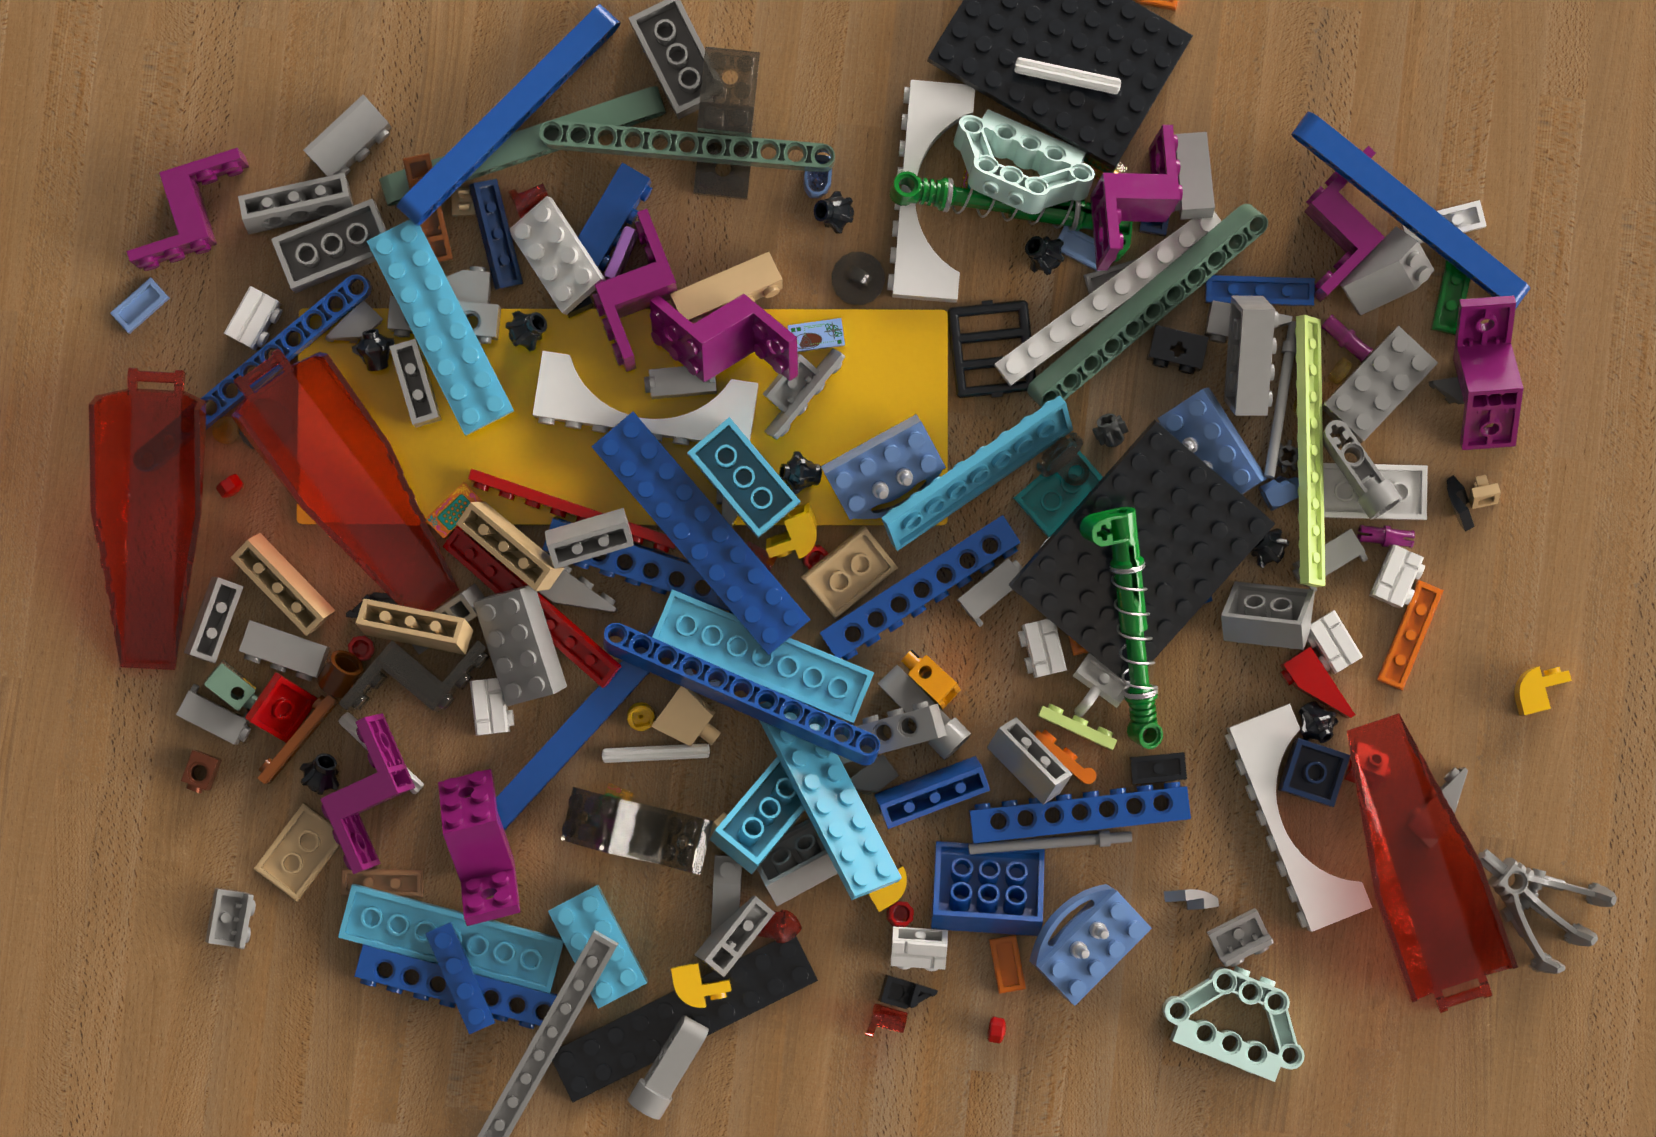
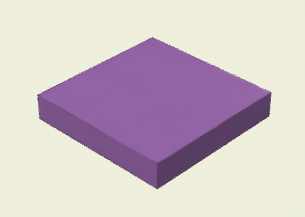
[604,226,638,280]

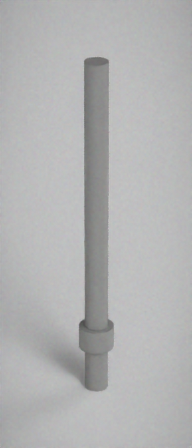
[1264,321,1296,479]
[968,830,1132,855]

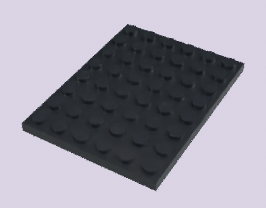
[927,0,1193,170]
[1009,419,1275,681]

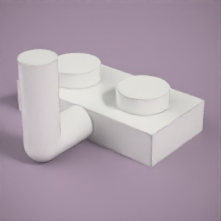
[1073,653,1130,717]

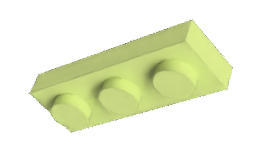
[1037,703,1117,750]

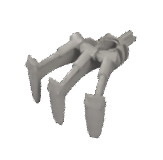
[1476,849,1617,974]

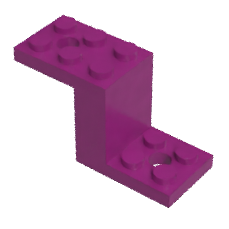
[1090,125,1183,271]
[1304,145,1385,302]
[126,148,249,271]
[592,209,677,372]
[650,294,798,382]
[1453,296,1524,450]
[320,713,415,874]
[438,769,521,926]

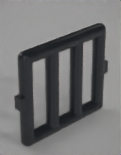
[948,300,1036,398]

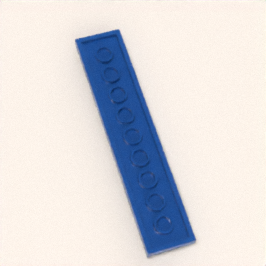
[591,412,811,655]

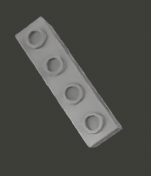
[238,173,353,234]
[387,296,501,344]
[834,701,947,764]

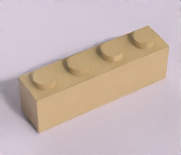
[670,252,783,324]
[456,502,564,591]
[231,533,335,636]
[355,599,473,655]

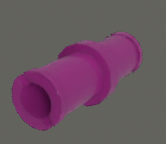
[1321,314,1373,363]
[1357,525,1415,548]

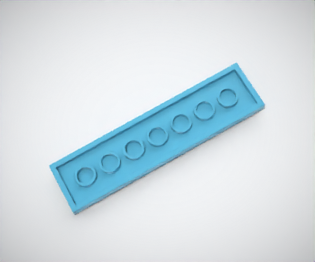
[367,219,514,436]
[882,396,1073,551]
[652,589,874,723]
[759,702,902,900]
[338,883,564,993]

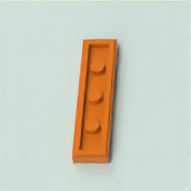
[1377,580,1444,691]

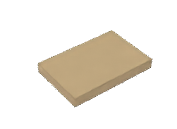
[801,525,898,619]
[254,803,340,902]

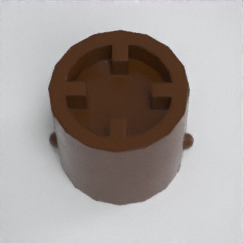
[317,650,364,698]

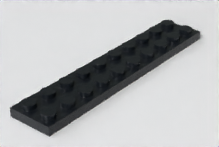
[552,931,818,1103]

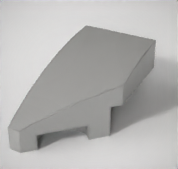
[325,300,383,343]
[1164,889,1219,910]

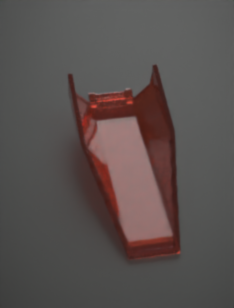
[231,348,459,612]
[89,368,206,670]
[1346,713,1518,1013]

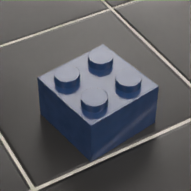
[1278,738,1351,807]

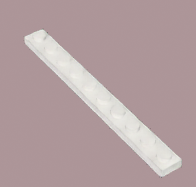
[994,211,1221,387]

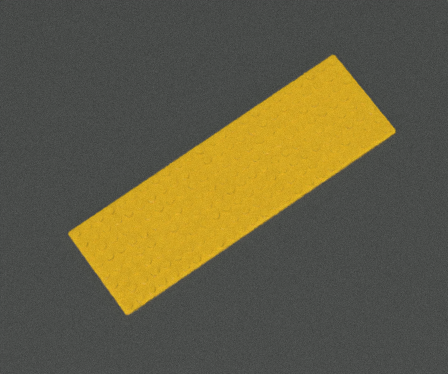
[297,308,948,526]

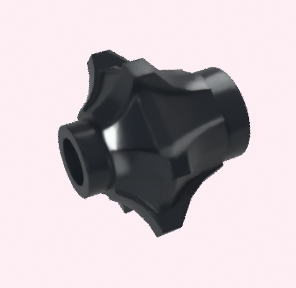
[814,191,854,234]
[1025,236,1065,275]
[506,311,547,352]
[352,329,395,371]
[779,451,822,494]
[1251,528,1289,568]
[1298,701,1339,743]
[300,753,340,795]

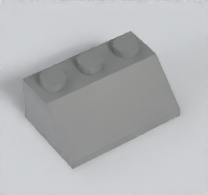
[304,95,392,176]
[1221,581,1315,650]
[757,818,838,906]

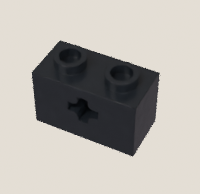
[1147,325,1209,375]

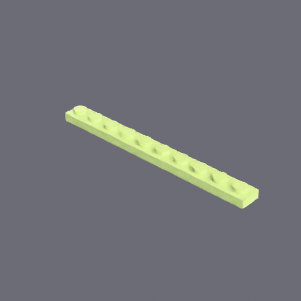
[1295,315,1325,587]

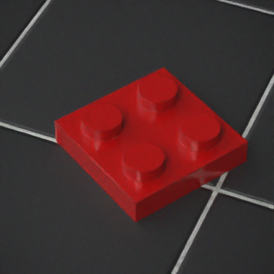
[245,672,318,743]

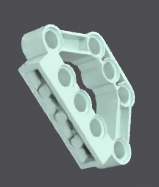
[953,109,1095,214]
[1162,966,1305,1082]

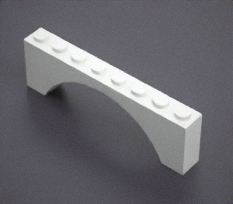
[887,80,975,303]
[533,351,759,445]
[1225,704,1372,932]

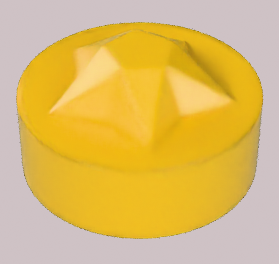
[627,702,655,731]

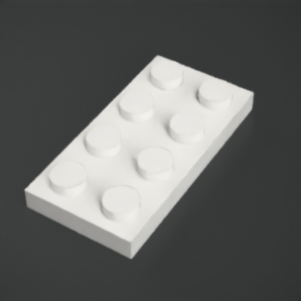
[510,196,606,315]
[1323,463,1428,520]

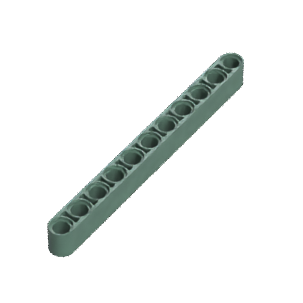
[379,86,666,206]
[539,120,835,172]
[1027,204,1268,407]

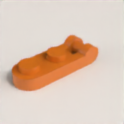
[1033,729,1097,784]

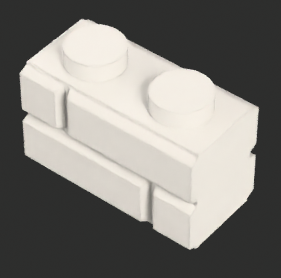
[224,286,282,351]
[1369,545,1425,608]
[1307,610,1363,674]
[1018,619,1067,678]
[470,678,514,736]
[891,926,948,971]

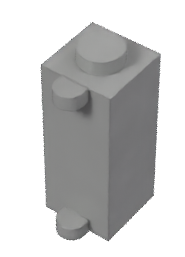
[644,366,717,399]
[1292,529,1368,592]
[957,558,1023,627]
[176,684,251,745]

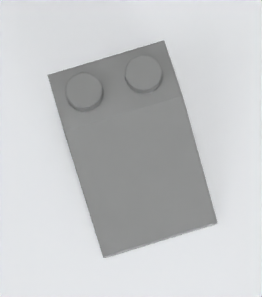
[1340,226,1435,315]

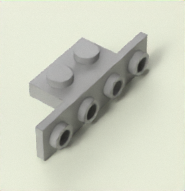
[763,349,845,440]

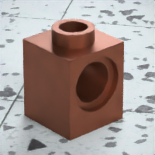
[181,750,222,794]

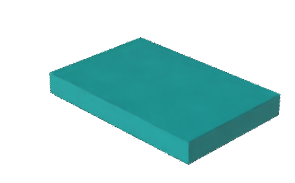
[1013,445,1103,538]

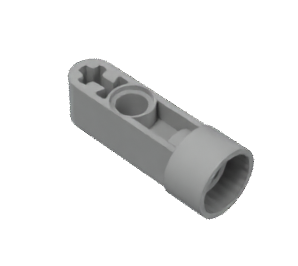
[1323,420,1402,520]
[877,665,971,760]
[628,1015,709,1120]

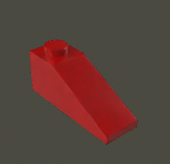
[1280,646,1355,718]

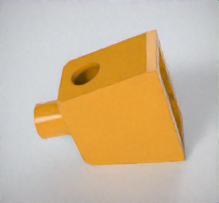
[901,650,961,710]

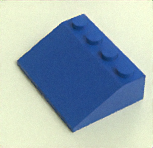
[931,841,1045,936]

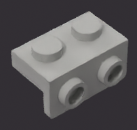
[205,888,256,949]
[1206,908,1274,967]

